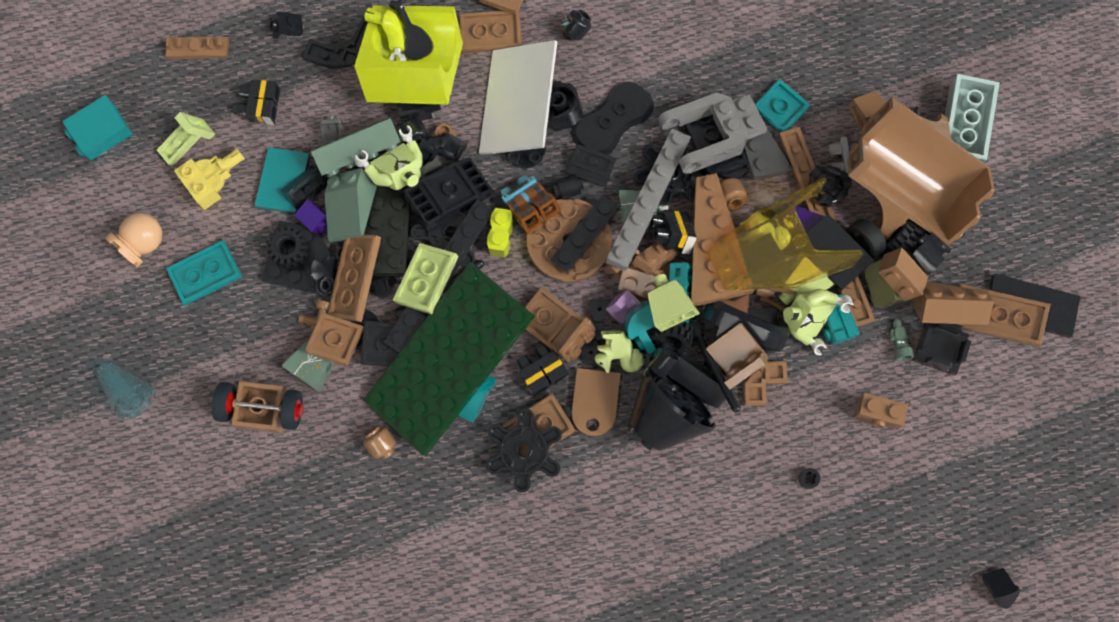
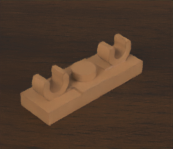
[166,37,229,59]

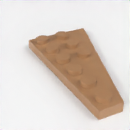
[691,173,754,306]

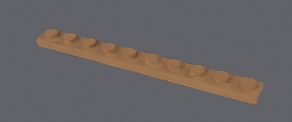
[778,127,875,328]

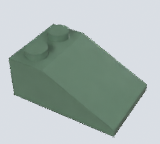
[325,168,377,243]

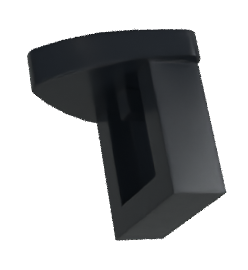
[982,568,1021,609]

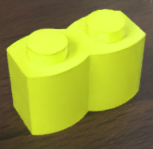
[487,208,513,258]

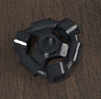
[808,165,852,208]

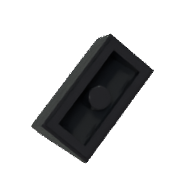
[280,166,327,210]

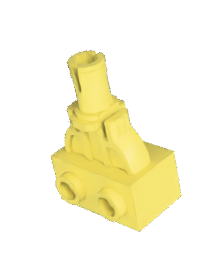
[174,148,245,210]

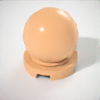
[105,213,162,268]

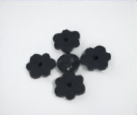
[579,297,624,365]

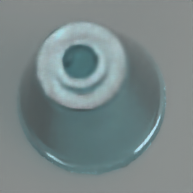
[96,362,156,420]

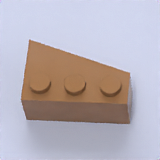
[849,90,885,131]
[912,281,994,325]

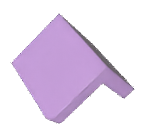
[606,289,640,324]

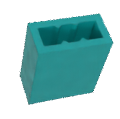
[62,95,133,160]

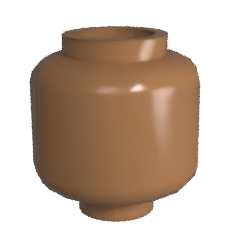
[720,178,747,210]
[363,425,396,459]

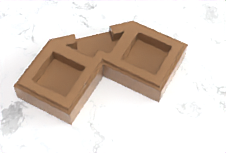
[743,361,788,406]

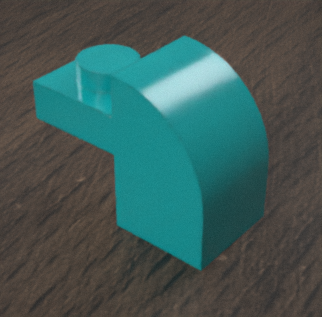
[624,300,656,354]
[458,375,497,423]

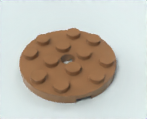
[527,199,612,282]

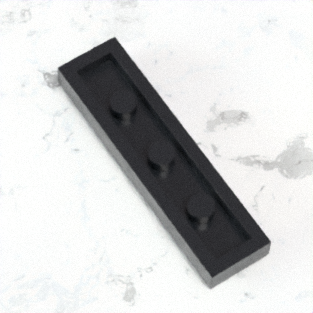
[550,195,619,275]

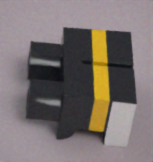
[236,80,281,125]
[649,210,697,254]
[517,344,569,397]

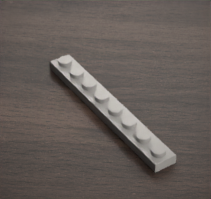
[606,129,691,271]

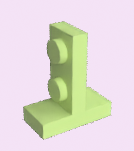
[157,112,215,166]

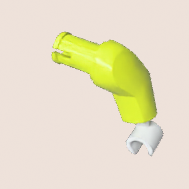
[365,8,406,61]

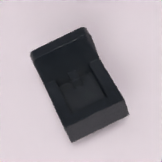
[270,11,303,39]

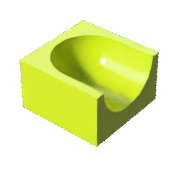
[354,5,463,105]

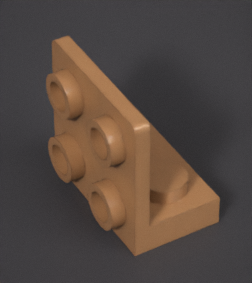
[706,323,769,389]

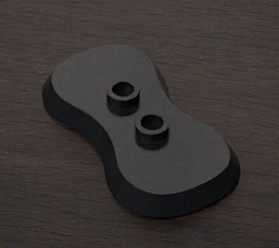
[571,81,654,155]

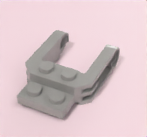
[658,92,767,174]

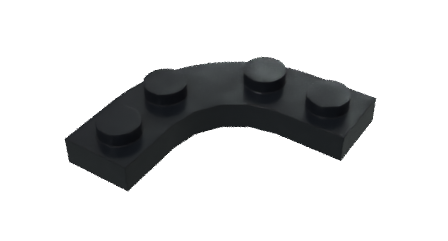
[302,17,368,69]

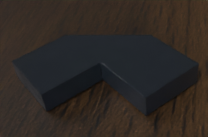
[417,133,467,166]

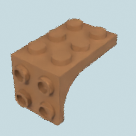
[525,287,596,363]

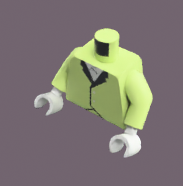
[355,125,422,190]
[783,288,854,355]

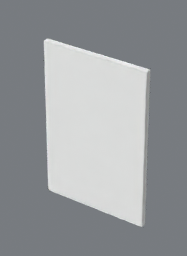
[479,40,557,155]

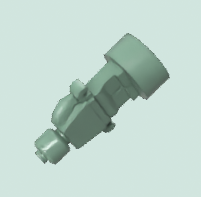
[890,319,914,361]

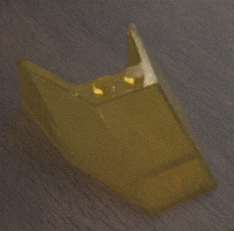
[708,177,863,290]

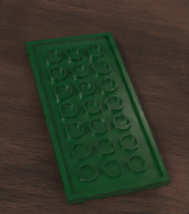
[363,262,535,456]

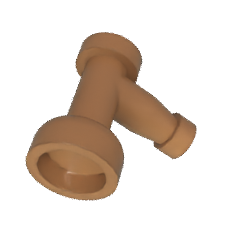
[298,300,330,331]

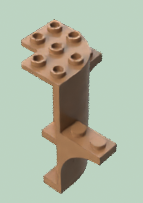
[848,97,995,246]

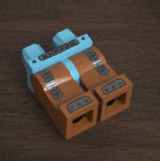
[501,175,561,234]

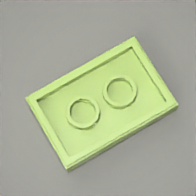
[393,243,459,314]

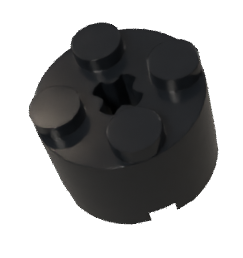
[547,81,583,131]
[906,230,952,276]

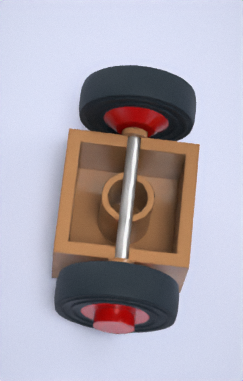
[212,381,304,434]

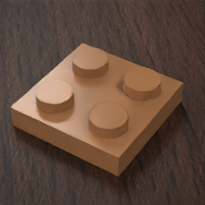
[305,313,363,367]

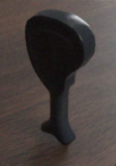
[389,0,434,61]

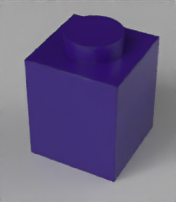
[294,199,327,234]

